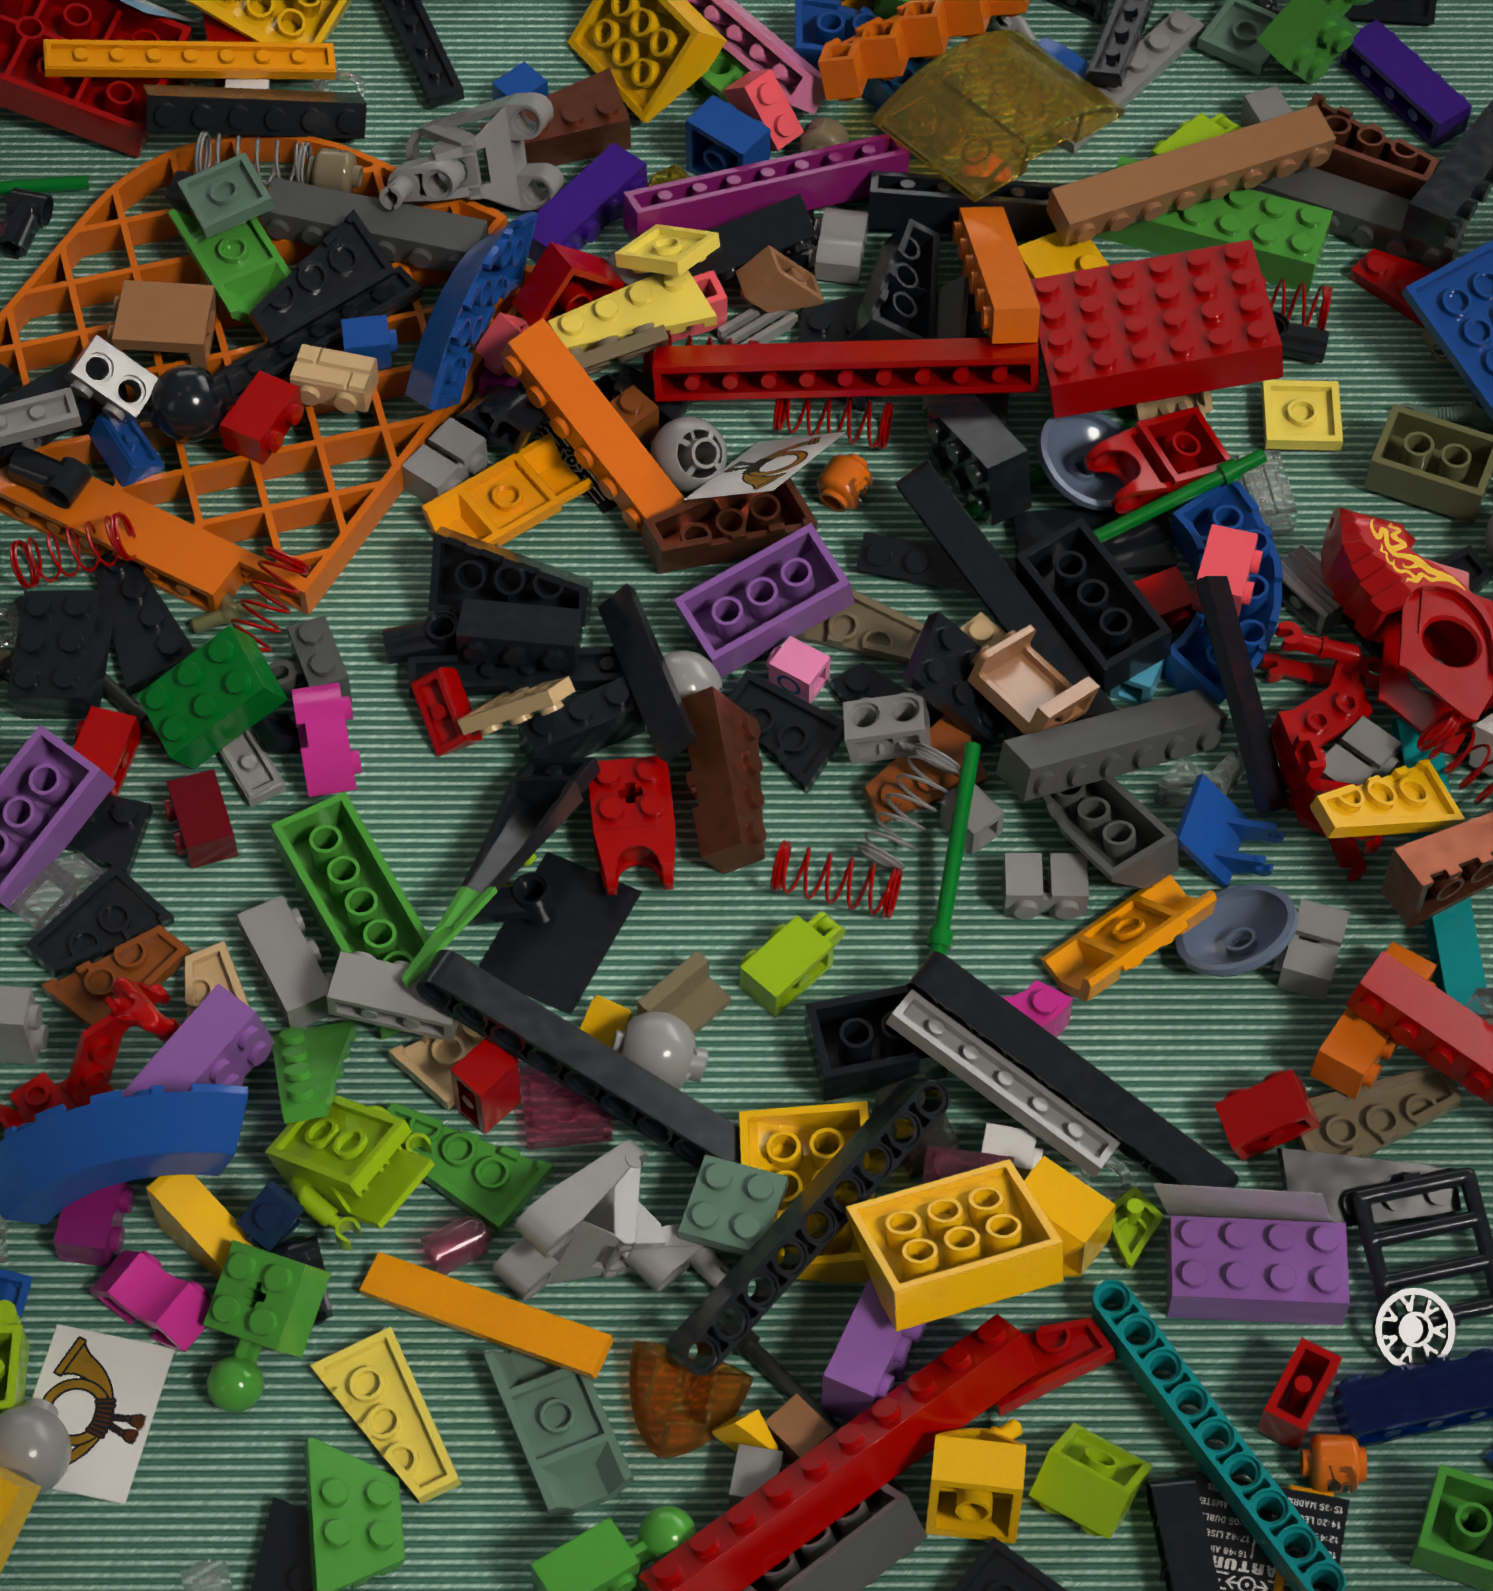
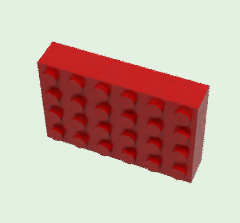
[0,0,192,158]
[1030,240,1283,419]

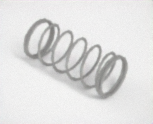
[194,131,313,186]
[857,743,960,873]

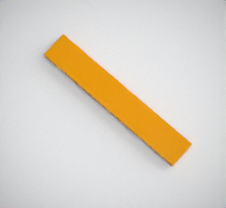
[359,1251,614,1380]

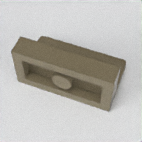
[637,950,731,1035]

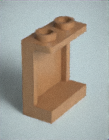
[107,280,218,368]
[967,625,1100,735]

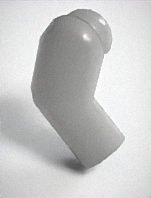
[991,15,1038,52]

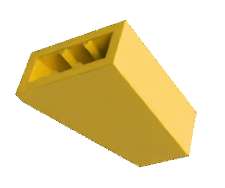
[146,1174,258,1280]

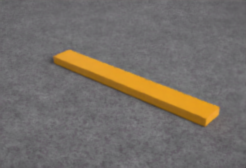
[43,39,336,80]

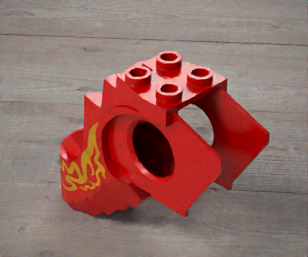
[1320,507,1493,756]

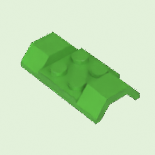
[168,209,292,325]

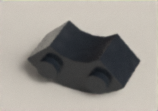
[454,386,549,454]

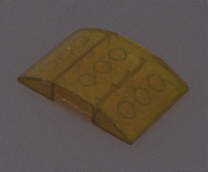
[872,30,1125,202]

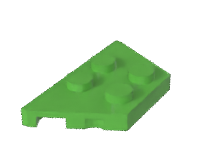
[304,1438,405,1591]

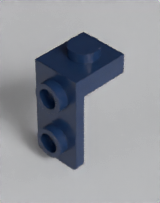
[236,1181,305,1252]

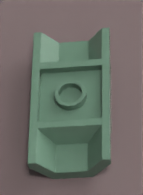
[484,1351,633,1515]

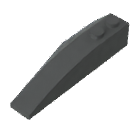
[1001,718,1179,889]

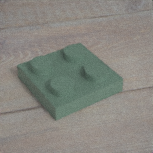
[1197,0,1278,76]
[177,152,275,239]
[678,1154,789,1256]

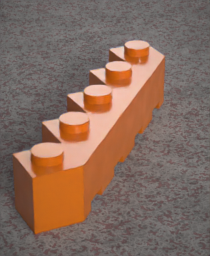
[818,0,1030,102]

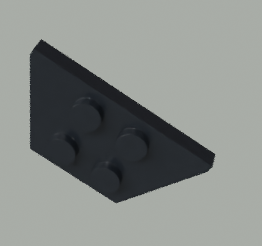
[798,292,866,412]

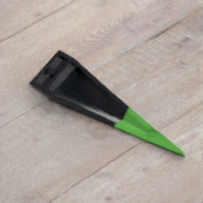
[402,757,601,988]

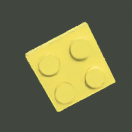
[615,224,720,278]
[1261,380,1343,451]

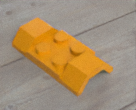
[422,433,593,547]
[1041,874,1217,1002]

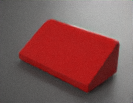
[410,667,483,757]

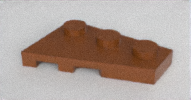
[862,716,990,826]
[41,925,191,1028]

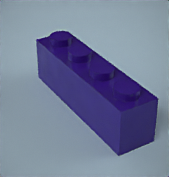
[1340,20,1472,149]
[528,142,648,264]

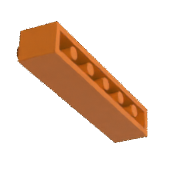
[952,206,1040,344]
[500,318,687,536]

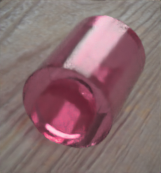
[421,1214,491,1275]

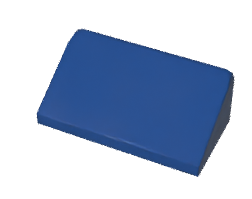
[89,414,165,487]

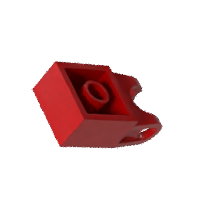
[1084,406,1231,514]
[588,756,676,896]

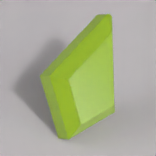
[1112,1186,1164,1269]

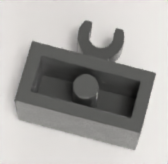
[270,615,353,704]

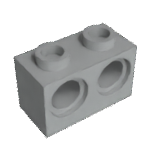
[64,335,159,423]
[843,692,931,764]

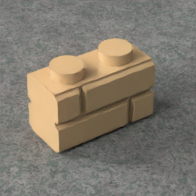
[290,344,379,413]

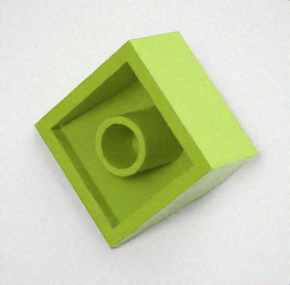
[1028,1423,1153,1539]

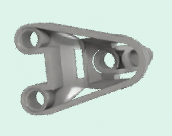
[379,92,564,211]
[492,1139,731,1301]

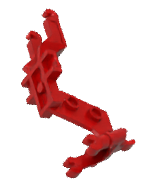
[1259,621,1383,882]
[0,977,182,1130]

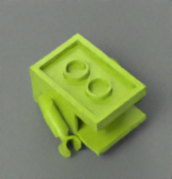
[265,1095,435,1250]

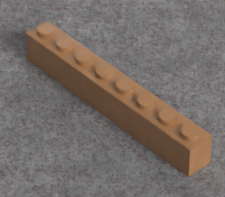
[1046,104,1336,245]

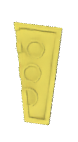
[548,270,718,352]
[310,1326,462,1504]

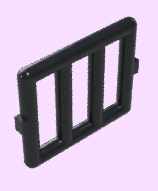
[1351,1167,1493,1335]

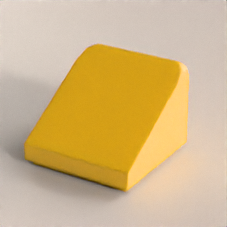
[580,995,632,1048]
[712,1409,778,1453]

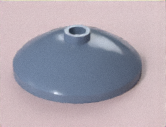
[1037,411,1125,511]
[1175,884,1298,977]

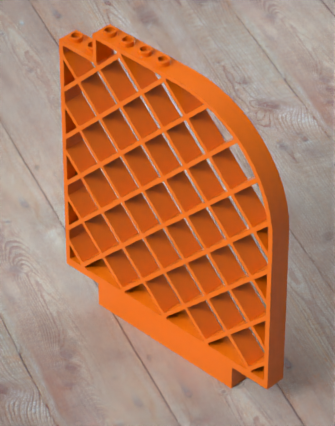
[0,135,535,615]

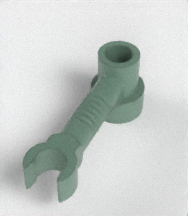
[1399,396,1493,434]

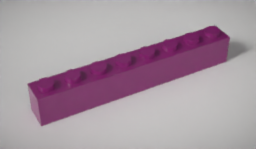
[623,132,910,241]

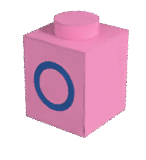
[766,636,831,704]

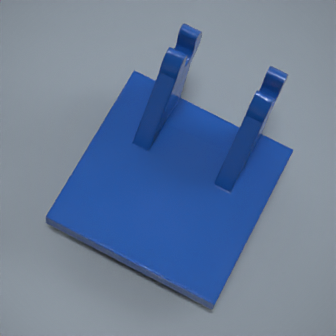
[1175,774,1286,888]

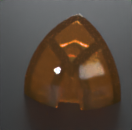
[629,1340,754,1458]

